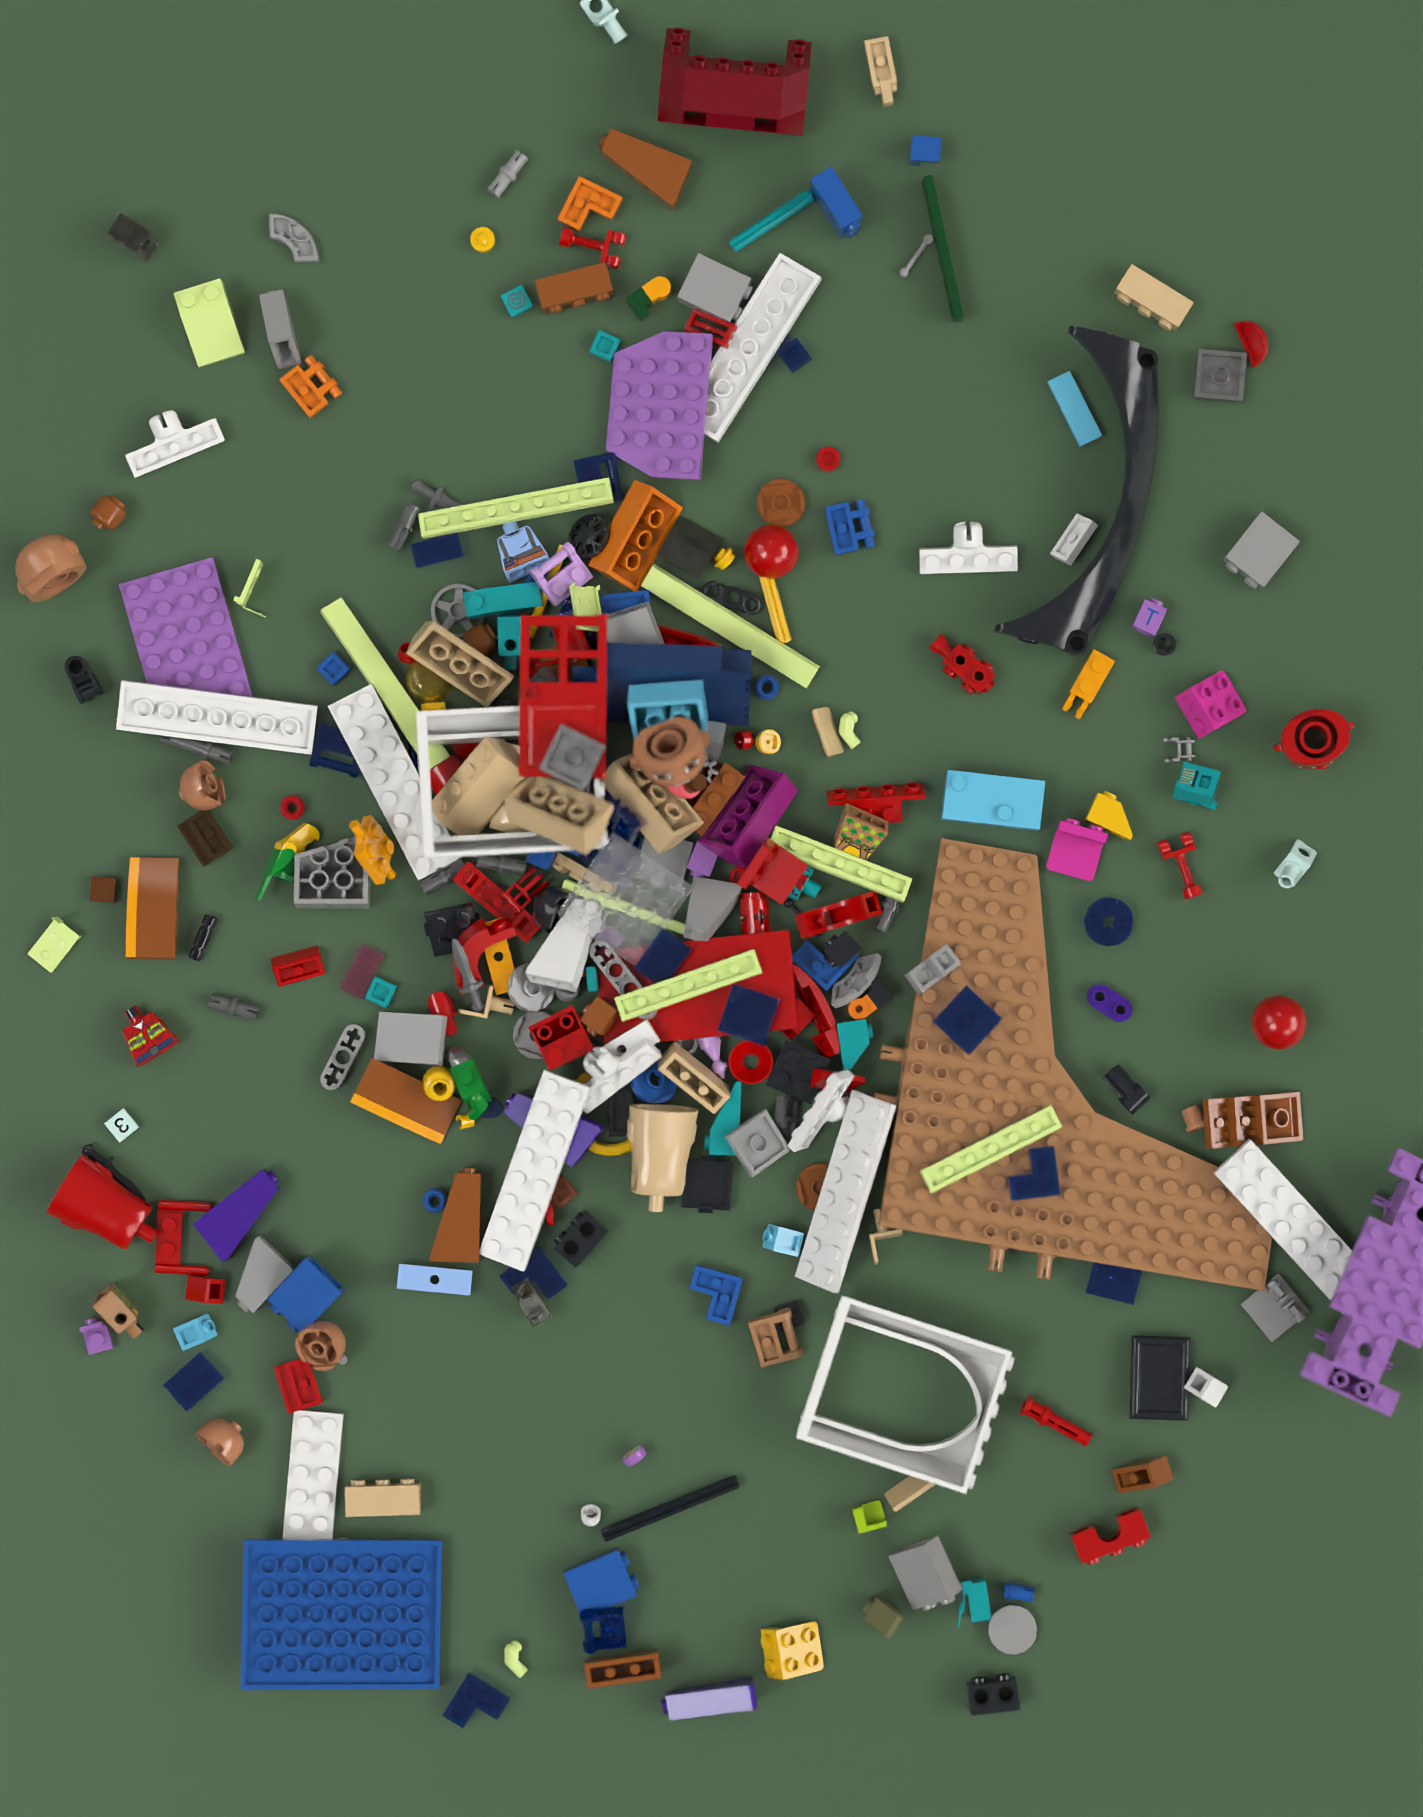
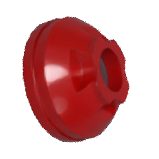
[729,1040,773,1084]

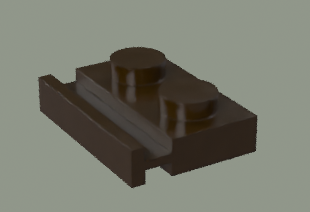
[177,810,234,867]

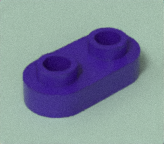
[1086,984,1132,1022]

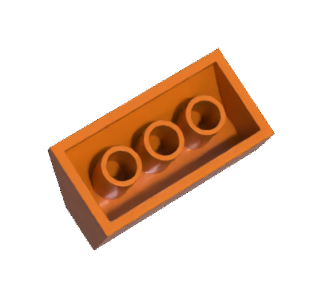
[588,480,683,591]

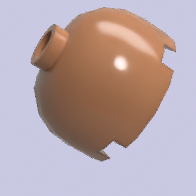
[179,760,226,811]
[295,1320,346,1371]
[195,1418,244,1466]

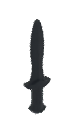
[82,1144,147,1202]

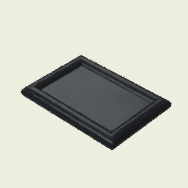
[1129,1335,1190,1421]

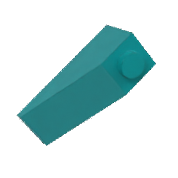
[463,582,543,620]
[704,1081,741,1156]

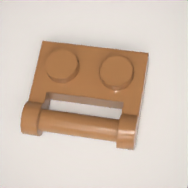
[748,1308,804,1368]

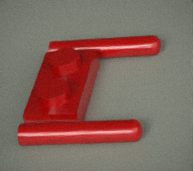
[155,1200,213,1276]

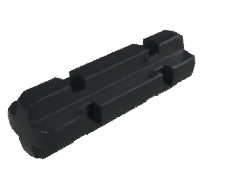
[188,914,217,961]

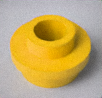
[713,547,735,570]

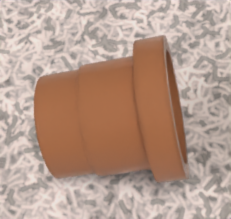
[1181,1105,1205,1133]

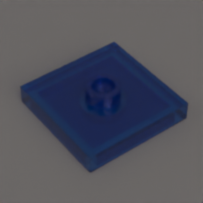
[717,984,780,1047]
[932,985,1002,1055]

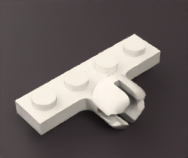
[125,410,225,477]
[919,522,1017,574]
[583,1038,662,1114]
[787,1070,854,1152]

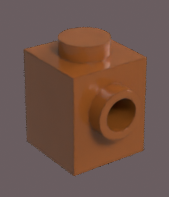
[580,996,620,1036]

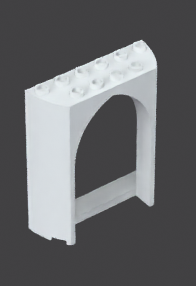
[416,706,608,859]
[796,1296,1014,1494]

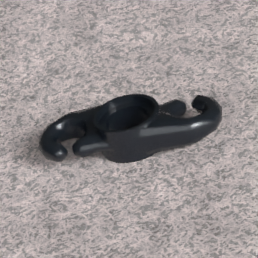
[702,581,762,615]

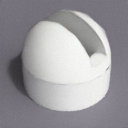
[581,1504,601,1526]

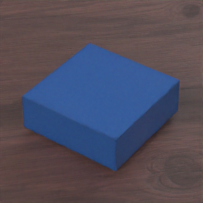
[316,652,351,686]

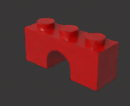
[1069,1507,1151,1565]

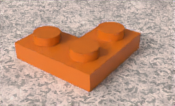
[557,176,623,232]

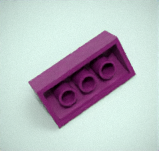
[699,765,798,868]

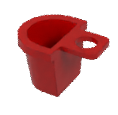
[535,626,595,669]

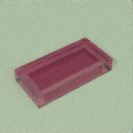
[340,945,384,999]

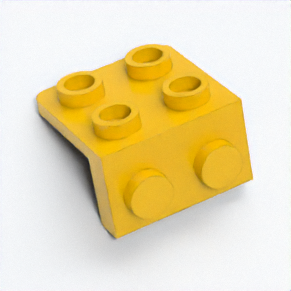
[760,1621,824,1680]

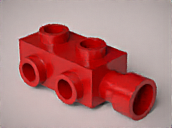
[928,634,995,695]

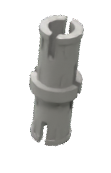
[487,150,529,198]

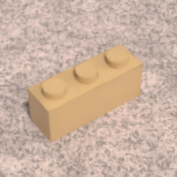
[1114,264,1194,331]
[658,1041,730,1114]
[345,1478,421,1517]

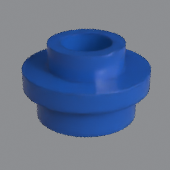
[754,675,779,700]
[423,1188,448,1213]

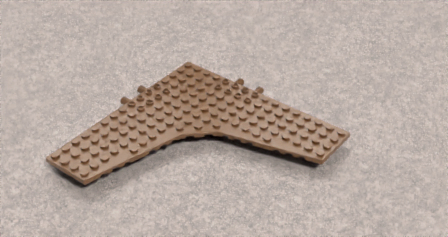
[873,838,1272,1291]

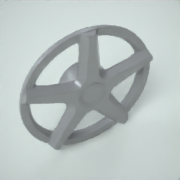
[431,584,484,638]

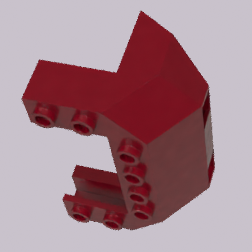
[657,27,812,136]

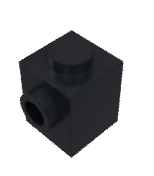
[823,930,862,969]

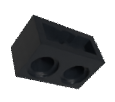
[554,1211,609,1268]
[966,1673,1020,1716]

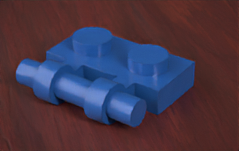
[824,499,876,556]

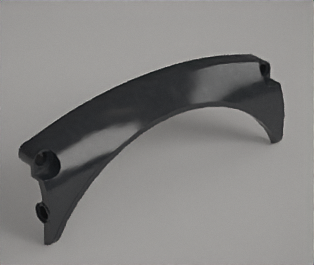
[994,326,1159,656]

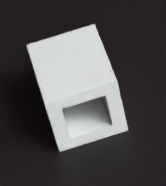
[1184,1367,1229,1407]

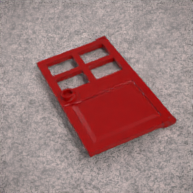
[519,614,608,780]

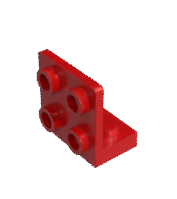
[737,838,808,904]

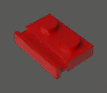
[273,1358,323,1414]

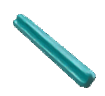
[729,190,814,252]

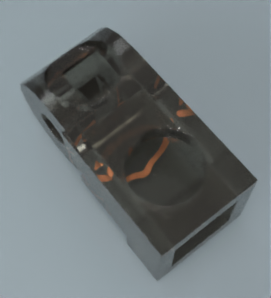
[511,1277,552,1327]

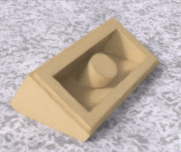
[811,707,844,758]
[884,1476,935,1512]

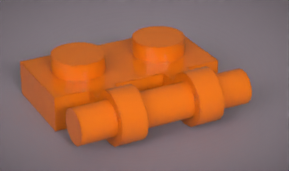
[279,355,342,419]

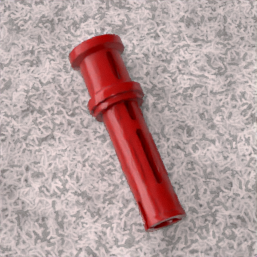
[1019,1395,1092,1447]

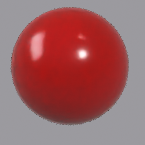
[744,524,799,579]
[1251,995,1307,1050]

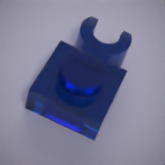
[777,332,812,373]

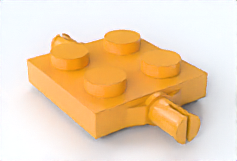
[349,815,396,885]

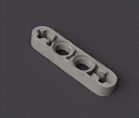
[589,940,658,1020]

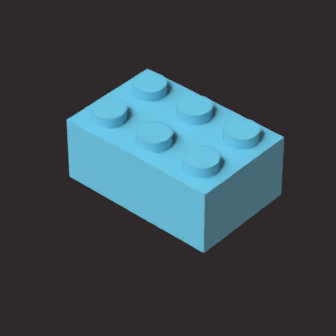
[628,680,708,741]

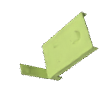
[234,559,266,618]
[569,582,602,632]
[28,917,81,973]

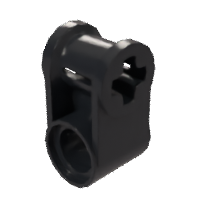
[64,656,104,704]

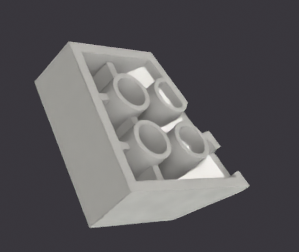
[294,837,370,909]

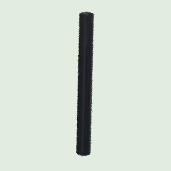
[601,1476,740,1542]

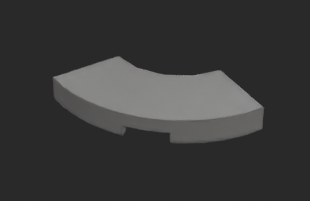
[269,214,320,263]
[831,953,882,1008]

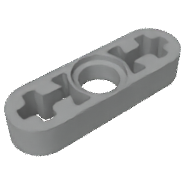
[320,1024,366,1090]

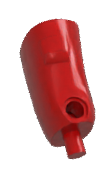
[46,1154,158,1250]

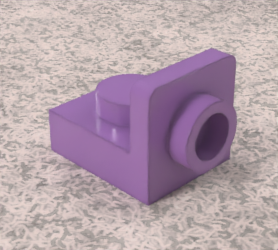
[79,1317,114,1355]

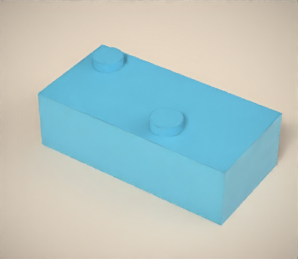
[941,770,1045,831]

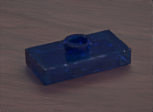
[410,532,464,569]

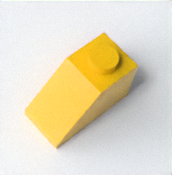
[1084,791,1133,841]

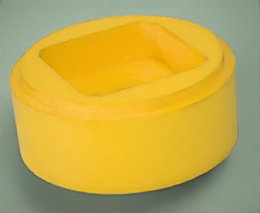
[470,227,495,253]
[755,730,781,755]

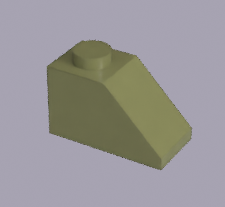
[862,1595,903,1639]

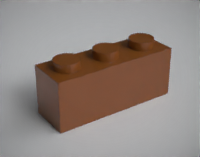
[535,262,613,315]
[690,761,745,836]
[584,1649,662,1689]

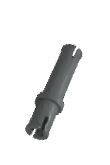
[159,736,234,766]

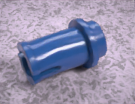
[1003,1581,1035,1603]

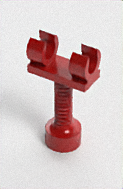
[559,227,627,269]
[1157,831,1203,900]

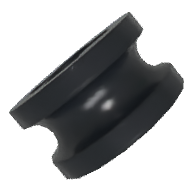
[1153,633,1176,656]

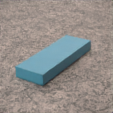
[1047,371,1102,447]

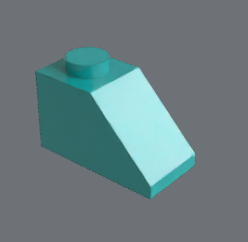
[836,1019,873,1071]

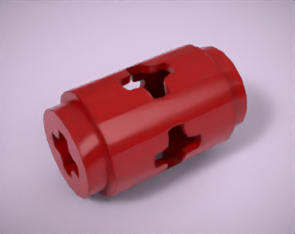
[739,891,771,935]

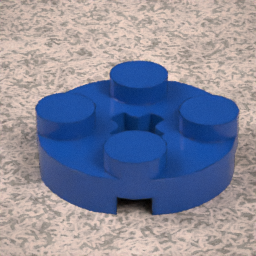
[630,1060,677,1105]

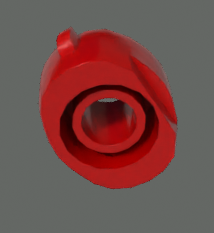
[1273,709,1355,770]

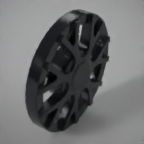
[568,514,610,559]

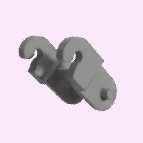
[1163,737,1195,763]

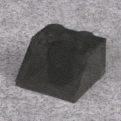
[657,516,723,582]

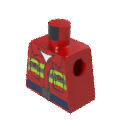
[122,1005,180,1067]

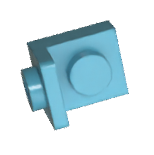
[762,1224,804,1257]
[173,1313,217,1351]

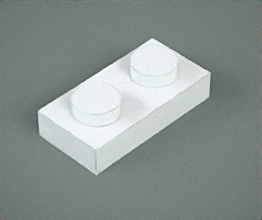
[1050,514,1098,566]

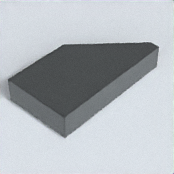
[775,1096,799,1142]

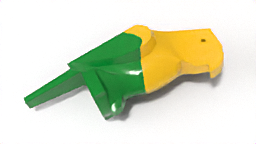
[256,823,320,901]

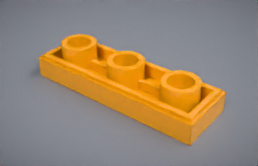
[484,918,515,995]

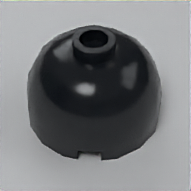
[532,886,577,934]

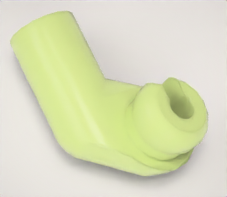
[839,711,861,749]
[504,1640,528,1678]

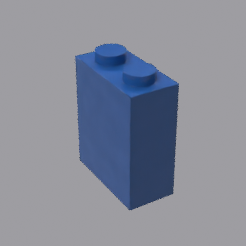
[809,166,863,239]
[563,1547,640,1619]

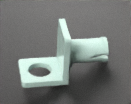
[580,0,627,44]
[1274,839,1317,888]

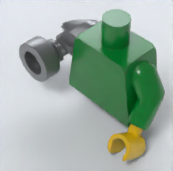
[432,1046,493,1130]

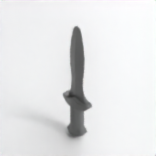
[411,479,463,508]
[452,939,485,1011]

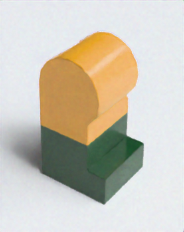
[626,276,671,321]

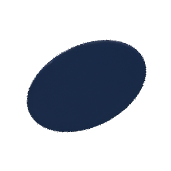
[480,1097,503,1118]

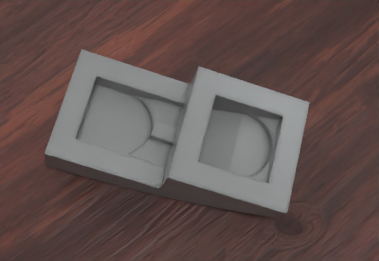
[905,944,962,995]

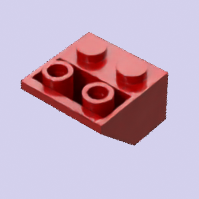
[528,1005,594,1071]

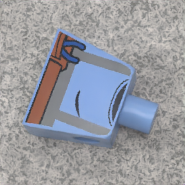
[497,522,549,583]

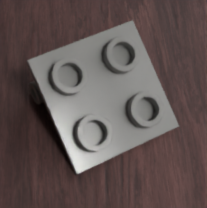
[1241,1273,1310,1342]

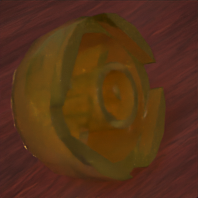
[405,660,453,704]

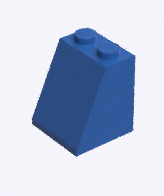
[267,1256,346,1333]

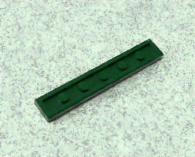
[922,175,964,323]

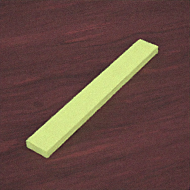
[418,477,614,539]
[641,564,820,688]
[320,598,450,770]

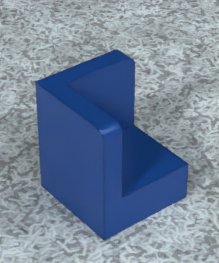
[909,135,942,166]

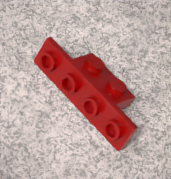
[826,782,926,823]

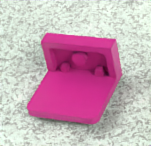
[1174,671,1246,739]
[1046,818,1108,881]

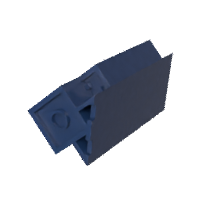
[572,643,751,726]

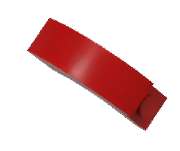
[795,891,883,939]
[452,917,516,995]

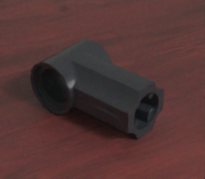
[1102,1064,1151,1115]

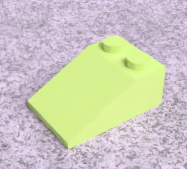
[174,279,245,367]

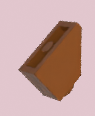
[1112,1456,1173,1493]

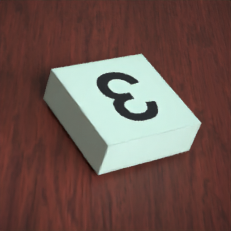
[104,1108,139,1143]

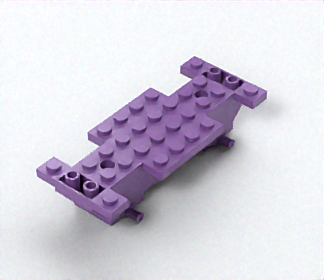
[1299,1148,1423,1417]

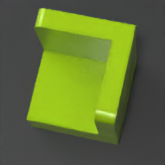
[852,1500,887,1534]

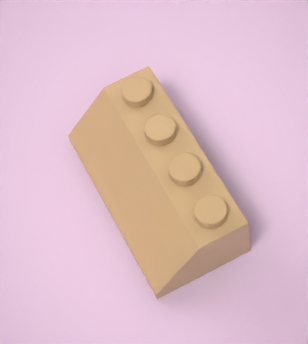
[406,621,514,708]
[431,737,526,836]
[599,753,704,854]
[505,777,614,855]

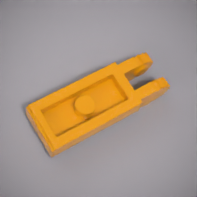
[1062,649,1115,719]

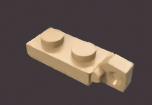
[864,36,897,107]
[552,852,614,894]

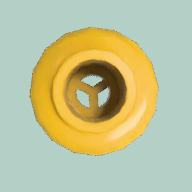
[423,1065,456,1101]

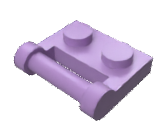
[529,541,593,606]

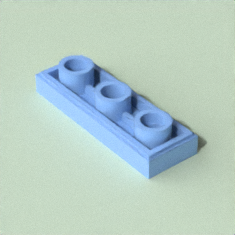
[397,1264,473,1295]

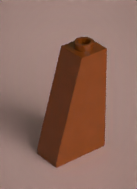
[599,128,692,211]
[430,1168,482,1262]

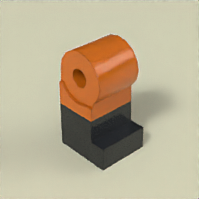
[848,978,892,1020]

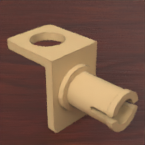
[457,985,514,1018]
[869,1209,903,1265]

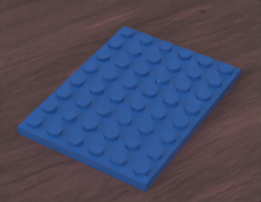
[241,1539,442,1690]

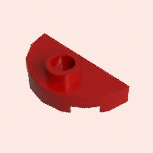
[1234,320,1268,368]

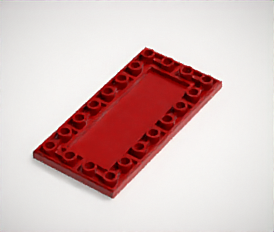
[596,930,799,1047]

